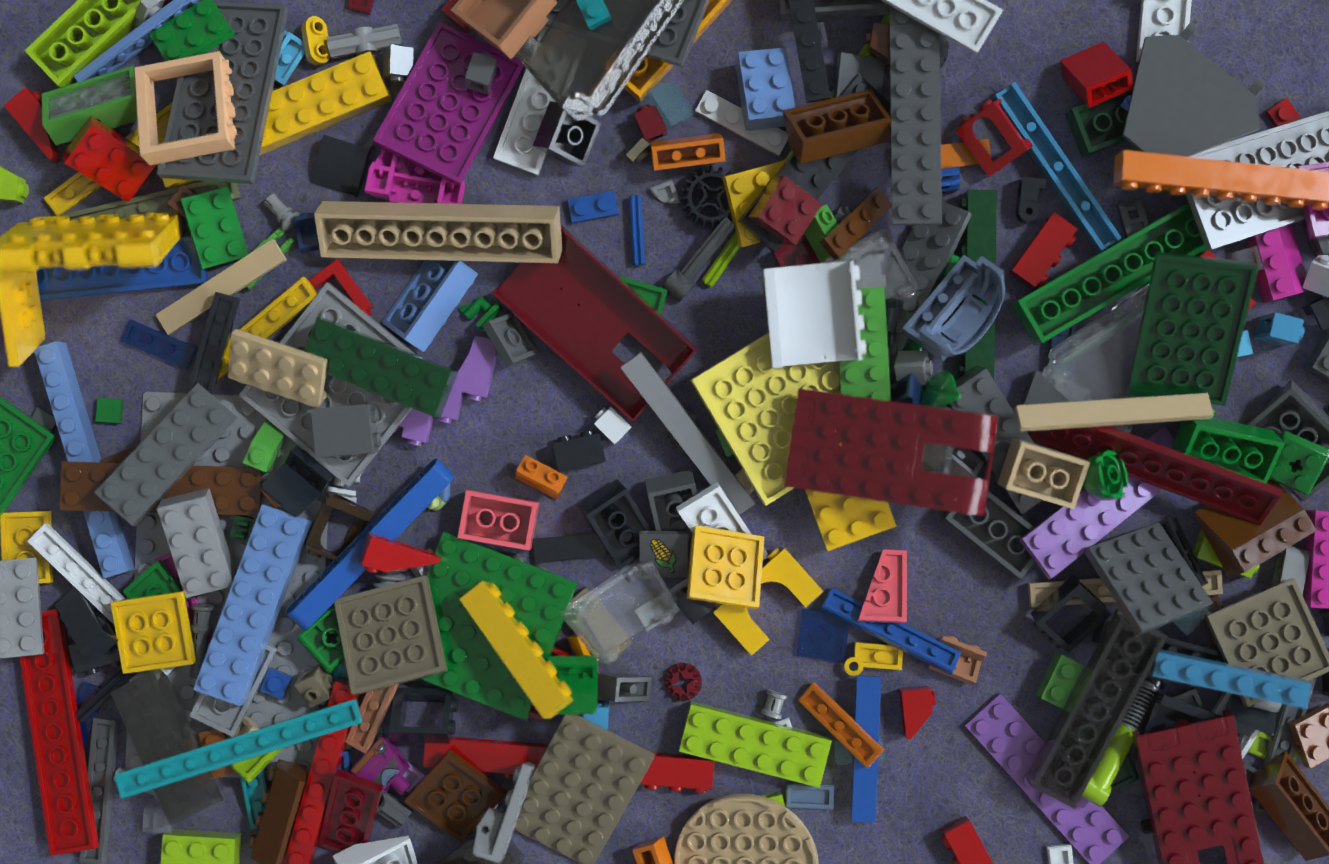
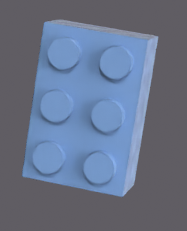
[735,47,795,131]

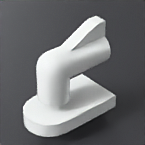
[326,472,363,503]

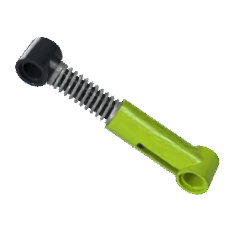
[1077,658,1170,807]

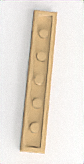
[156,239,287,335]

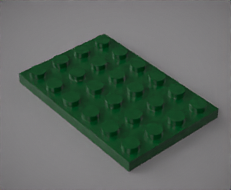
[1126,251,1259,406]

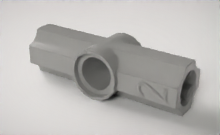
[327,24,402,59]

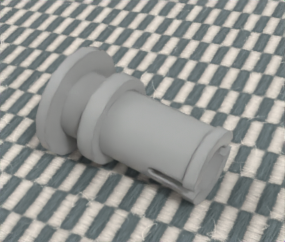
[264,194,300,231]

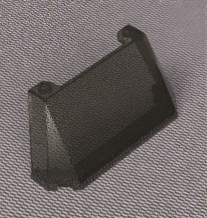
[515,0,684,121]

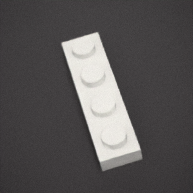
[695,90,788,157]

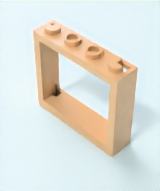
[135,51,237,165]

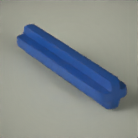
[629,195,645,266]

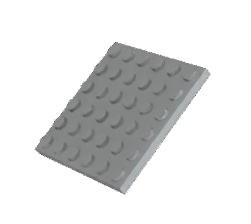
[239,283,415,487]

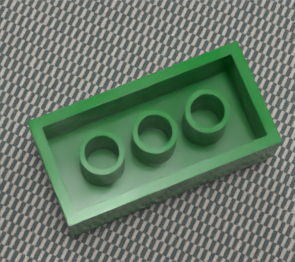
[1171,417,1285,484]

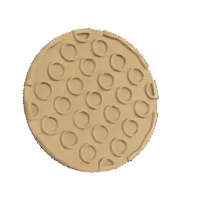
[674,794,819,864]

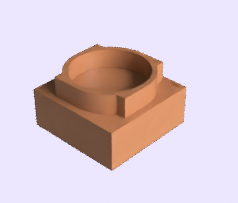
[451,0,557,59]

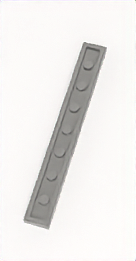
[620,352,755,515]

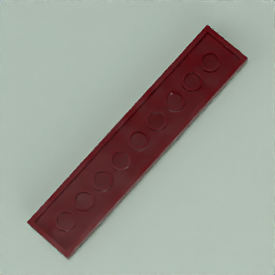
[1029,403,1282,525]

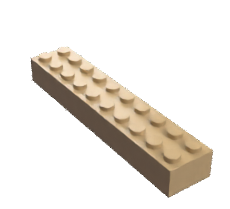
[314,201,562,263]

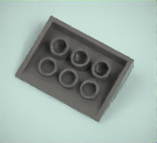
[1245,380,1329,501]

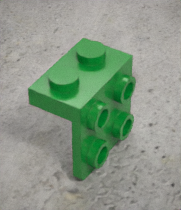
[548,655,598,714]

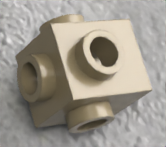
[294,664,335,708]

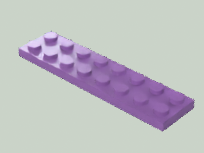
[1019,426,1175,579]
[964,693,1129,864]

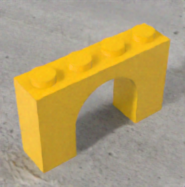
[713,547,823,656]

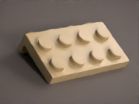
[228,329,327,408]

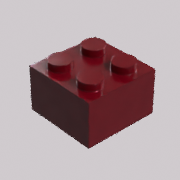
[748,176,822,245]

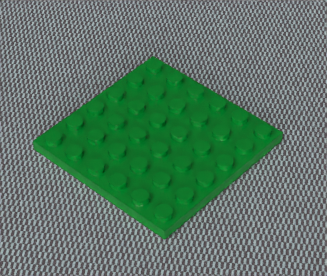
[420,532,578,720]

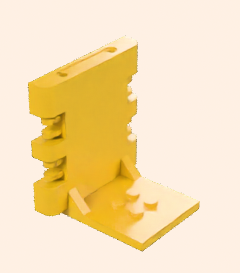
[0,212,183,367]

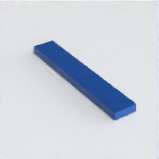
[820,587,961,675]
[851,675,881,823]

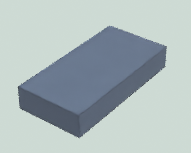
[785,782,834,810]

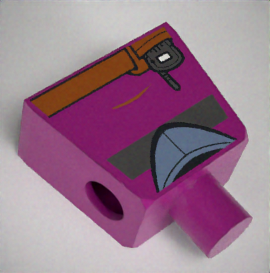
[351,736,411,795]

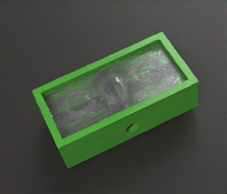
[42,65,138,145]

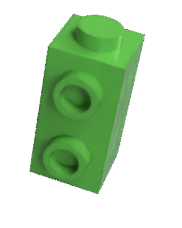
[804,204,838,263]

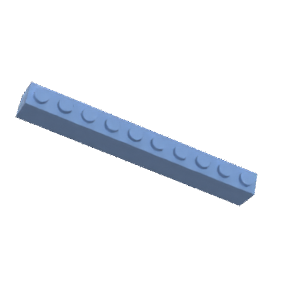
[34,341,135,579]

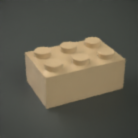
[997,438,1090,509]

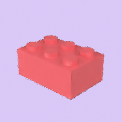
[458,490,540,550]

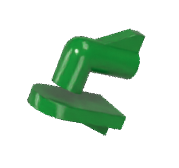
[460,297,503,333]

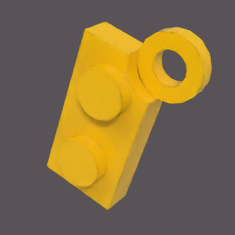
[844,642,903,676]

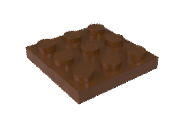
[404,749,506,842]

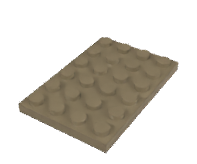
[514,714,655,864]

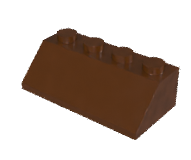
[783,89,892,164]
[1250,751,1329,861]
[248,759,307,864]

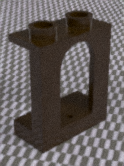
[304,492,374,563]

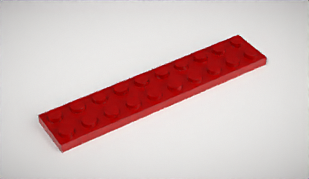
[19,609,99,856]

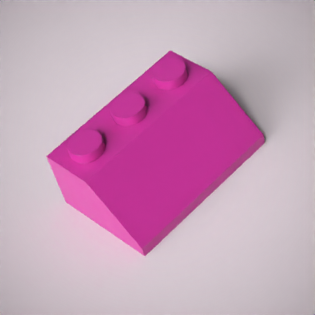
[1246,224,1310,303]

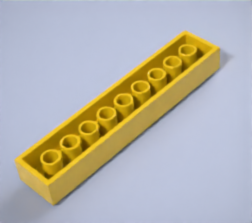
[156,51,392,189]

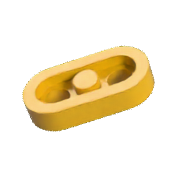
[301,16,331,66]

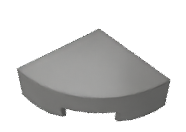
[650,180,680,204]

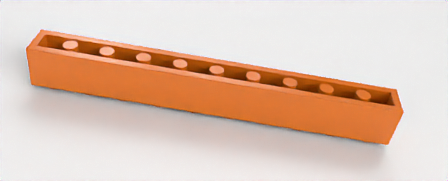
[1113,150,1329,210]

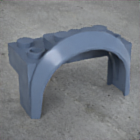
[903,255,1005,362]

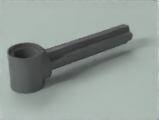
[663,217,735,301]

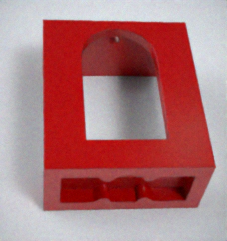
[956,99,1033,177]
[308,259,374,316]

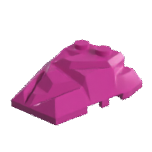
[365,148,465,204]

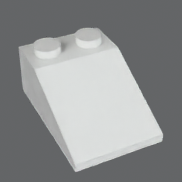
[333,836,418,864]

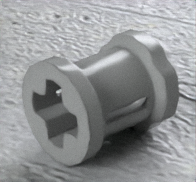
[761,689,788,719]

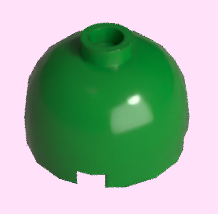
[1083,450,1128,501]

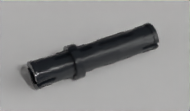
[1162,517,1208,586]

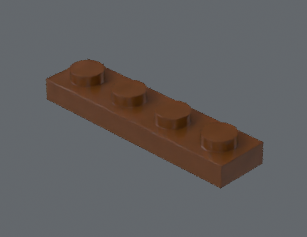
[819,187,892,261]

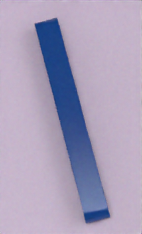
[285,458,454,630]

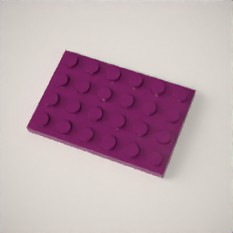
[373,21,525,186]

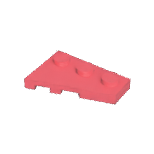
[858,550,907,623]

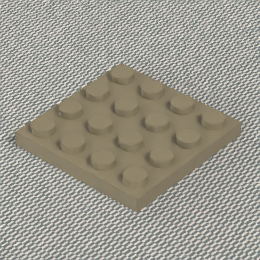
[334,575,447,695]
[1204,578,1329,707]

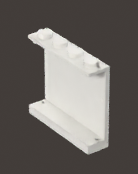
[764,261,866,368]

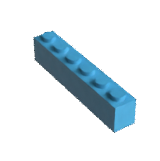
[1151,649,1312,709]

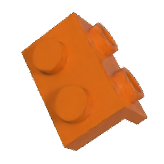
[515,455,568,500]

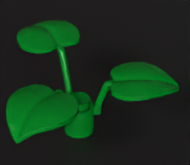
[906,340,961,408]

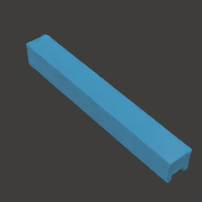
[991,82,1122,255]

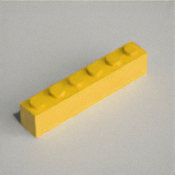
[460,581,574,719]

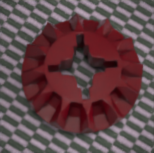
[664,663,702,701]

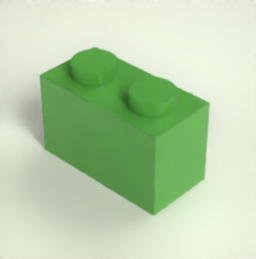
[1035,652,1084,709]

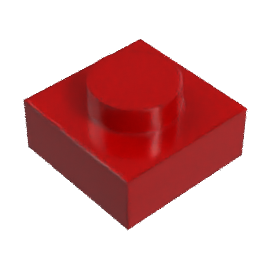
[1265,98,1300,127]

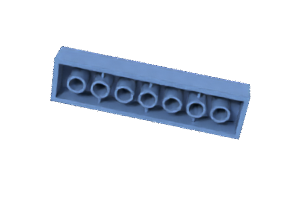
[193,504,313,706]

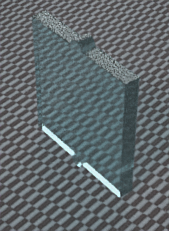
[646,79,696,127]

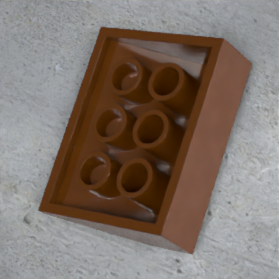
[1193,479,1317,577]

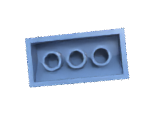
[381,260,478,352]

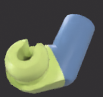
[427,483,450,511]

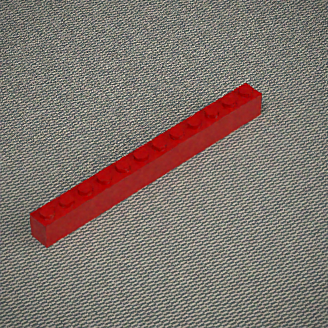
[423,736,714,793]

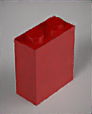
[1060,41,1133,108]

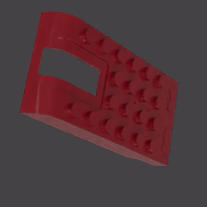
[492,225,697,422]
[785,389,999,516]
[1132,710,1264,864]

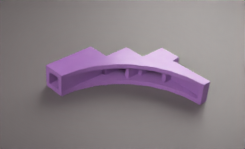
[396,336,498,446]

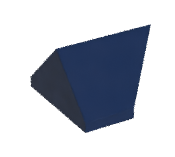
[890,374,924,406]

